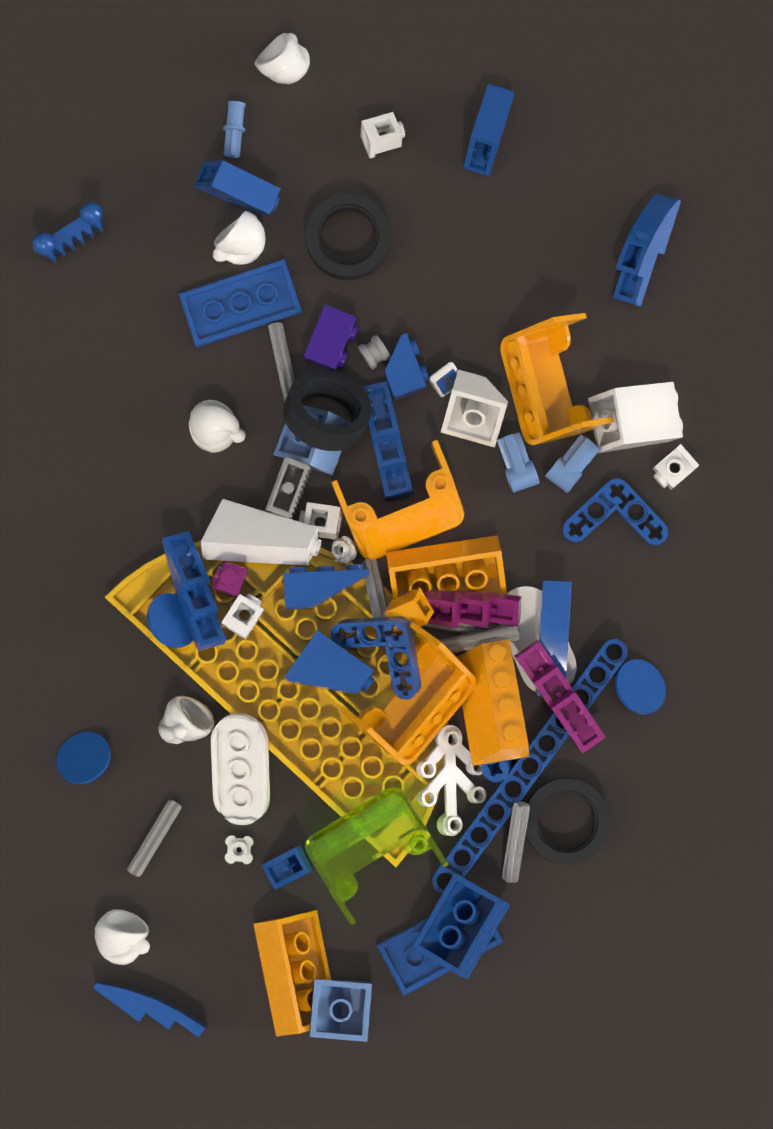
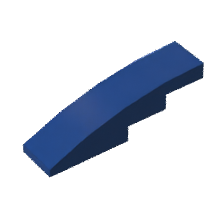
[362,381,413,501]
[162,531,227,651]
[536,581,572,696]
[93,981,207,1038]

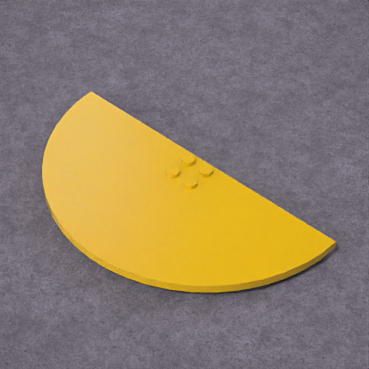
[105,541,449,868]

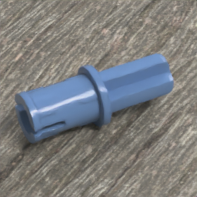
[223,101,245,158]

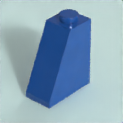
[463,84,515,176]
[193,160,280,215]
[284,631,375,695]

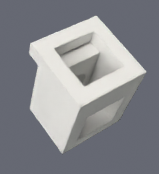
[360,112,405,158]
[653,444,699,490]
[299,502,343,541]
[221,593,264,640]

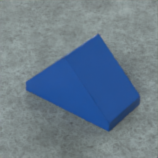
[262,844,314,890]

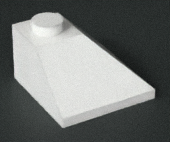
[441,370,508,448]

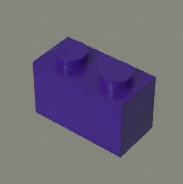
[304,305,359,372]

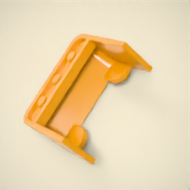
[500,313,614,445]
[332,440,464,560]
[339,622,476,765]

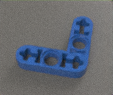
[562,479,668,546]
[331,616,421,700]

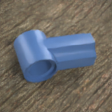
[497,432,540,493]
[545,435,599,494]

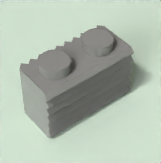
[265,457,311,520]

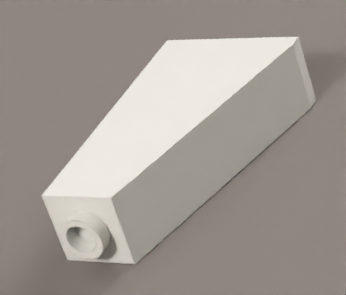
[201,499,321,566]

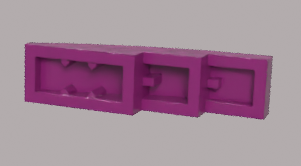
[403,591,522,628]
[514,640,606,754]

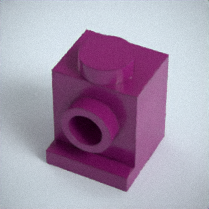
[211,561,248,598]

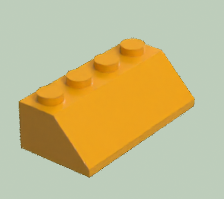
[386,535,507,599]
[456,639,529,766]
[253,910,331,1036]

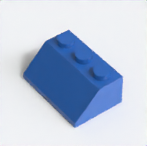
[412,873,510,979]

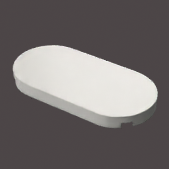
[499,586,577,692]
[211,713,270,825]

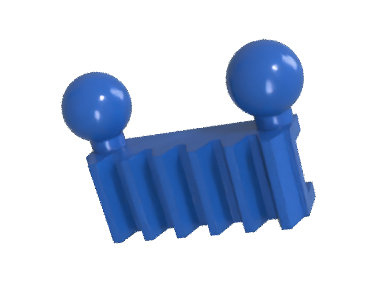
[32,202,104,263]

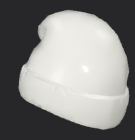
[254,33,310,85]
[213,211,266,265]
[189,400,246,453]
[158,696,215,744]
[95,909,150,965]

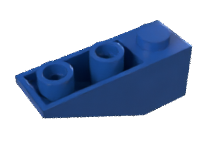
[283,564,369,610]

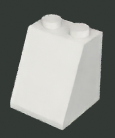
[588,382,683,453]

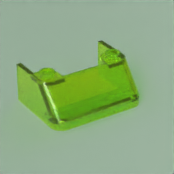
[305,787,449,925]

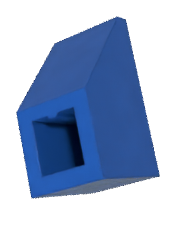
[385,333,429,401]

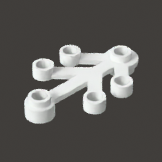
[416,725,486,836]

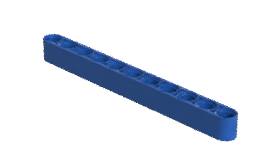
[432,639,627,894]

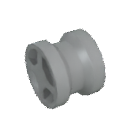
[357,335,391,370]

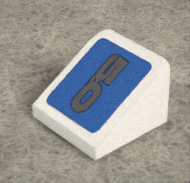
[429,362,458,397]

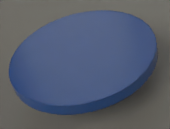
[147,593,194,648]
[615,659,666,715]
[56,732,111,785]

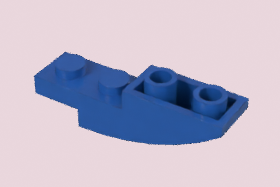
[613,194,681,307]

